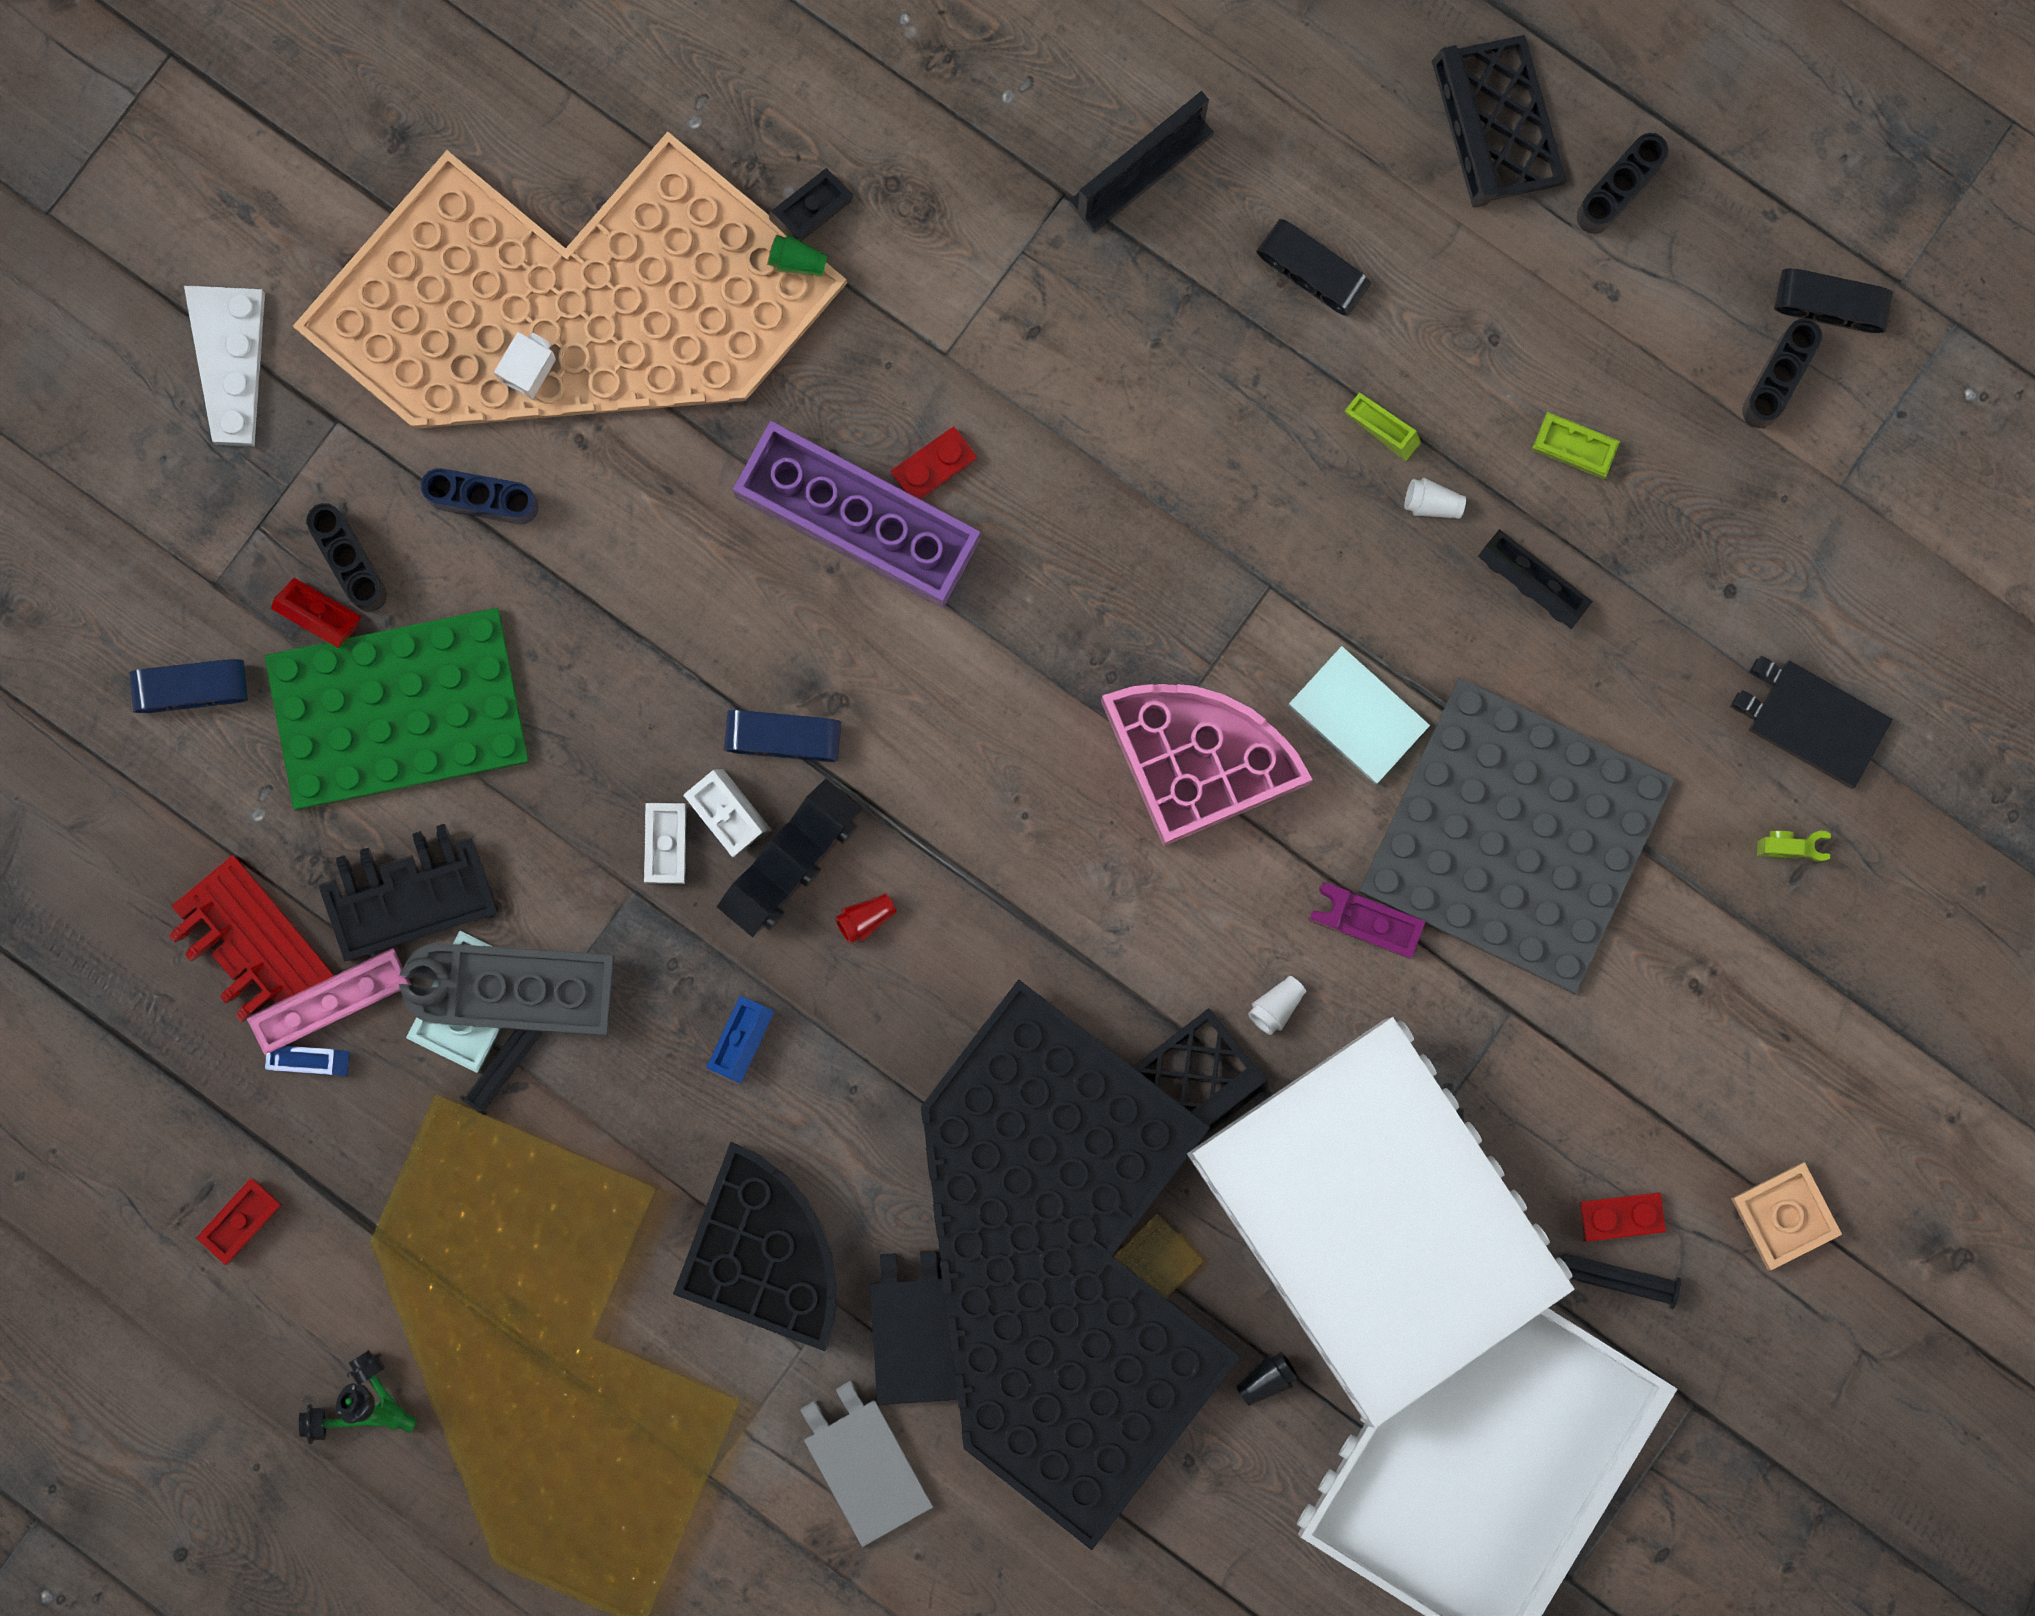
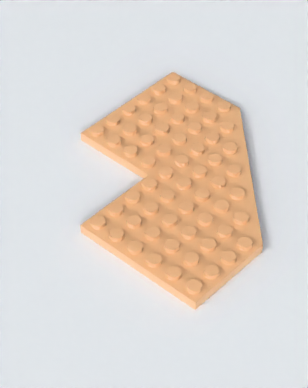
[293,132,847,429]

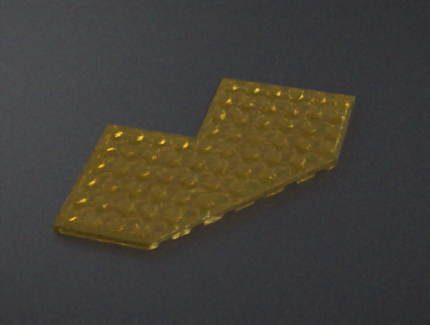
[370,1094,741,1616]

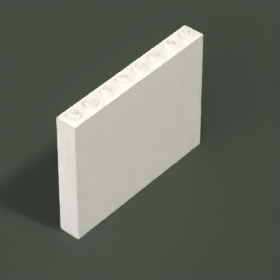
[1187,1017,1575,1428]
[1297,1308,1677,1616]

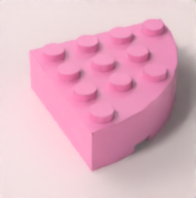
[1101,684,1313,847]

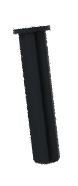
[460,1029,544,1117]
[1561,1254,1681,1309]

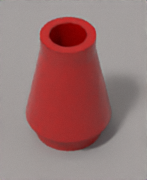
[835,893,897,945]

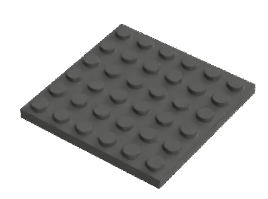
[1358,677,1675,994]

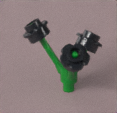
[299,1350,417,1444]

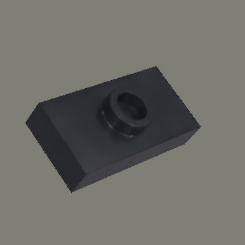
[769,168,853,241]

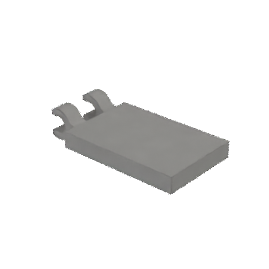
[800,1380,933,1547]

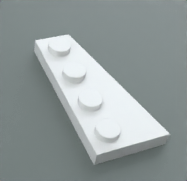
[184,286,265,447]

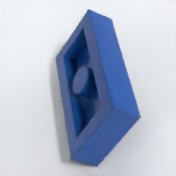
[706,996,775,1084]

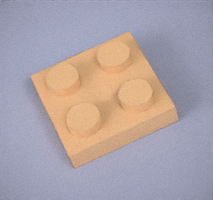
[1731,1162,1842,1271]

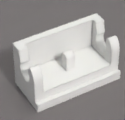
[683,769,772,857]

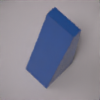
[265,1046,349,1076]

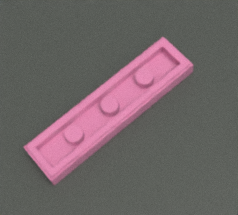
[247,948,411,1055]

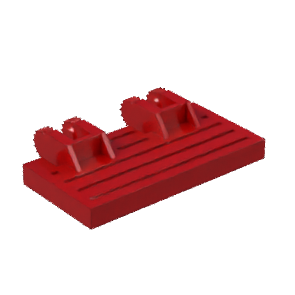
[169,855,335,1023]

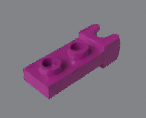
[1308,882,1426,959]

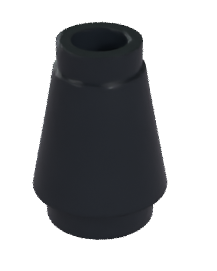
[1236,1352,1299,1406]

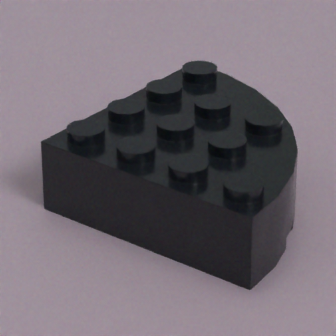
[673,1142,837,1351]

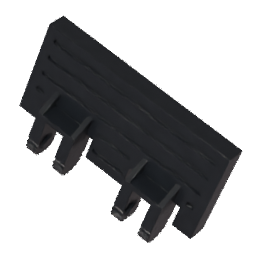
[319,824,498,962]

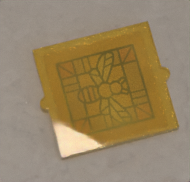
[1114,1213,1204,1297]

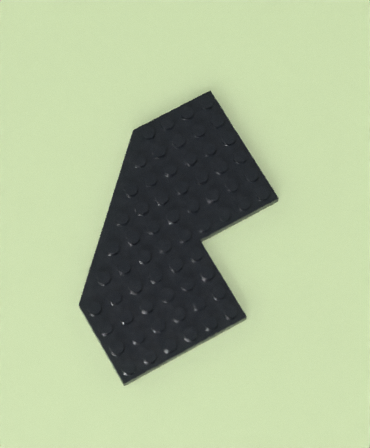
[921,979,1241,1550]

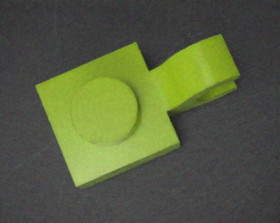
[1757,831,1831,862]

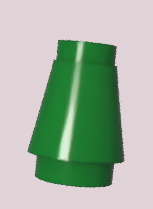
[767,234,828,277]

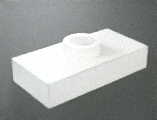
[644,803,687,884]

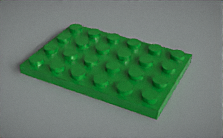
[264,608,529,811]

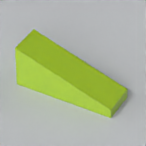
[1345,392,1421,461]

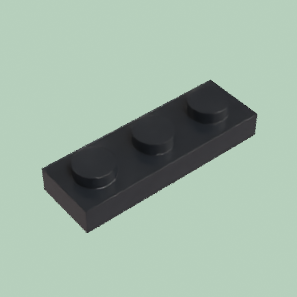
[1478,529,1593,629]

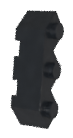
[716,779,862,938]

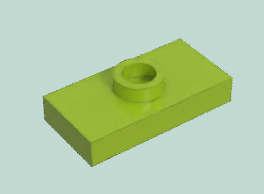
[1531,412,1620,480]

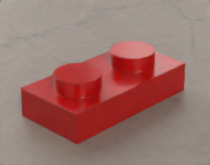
[890,426,977,500]
[271,577,362,648]
[196,1178,283,1265]
[1579,1192,1666,1242]

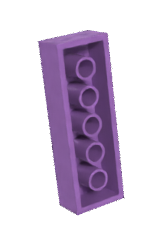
[732,420,981,608]

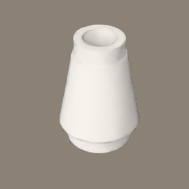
[1405,478,1466,519]
[1248,976,1306,1035]

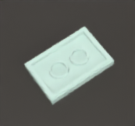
[1288,646,1430,784]
[406,931,502,1073]

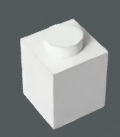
[494,332,556,400]

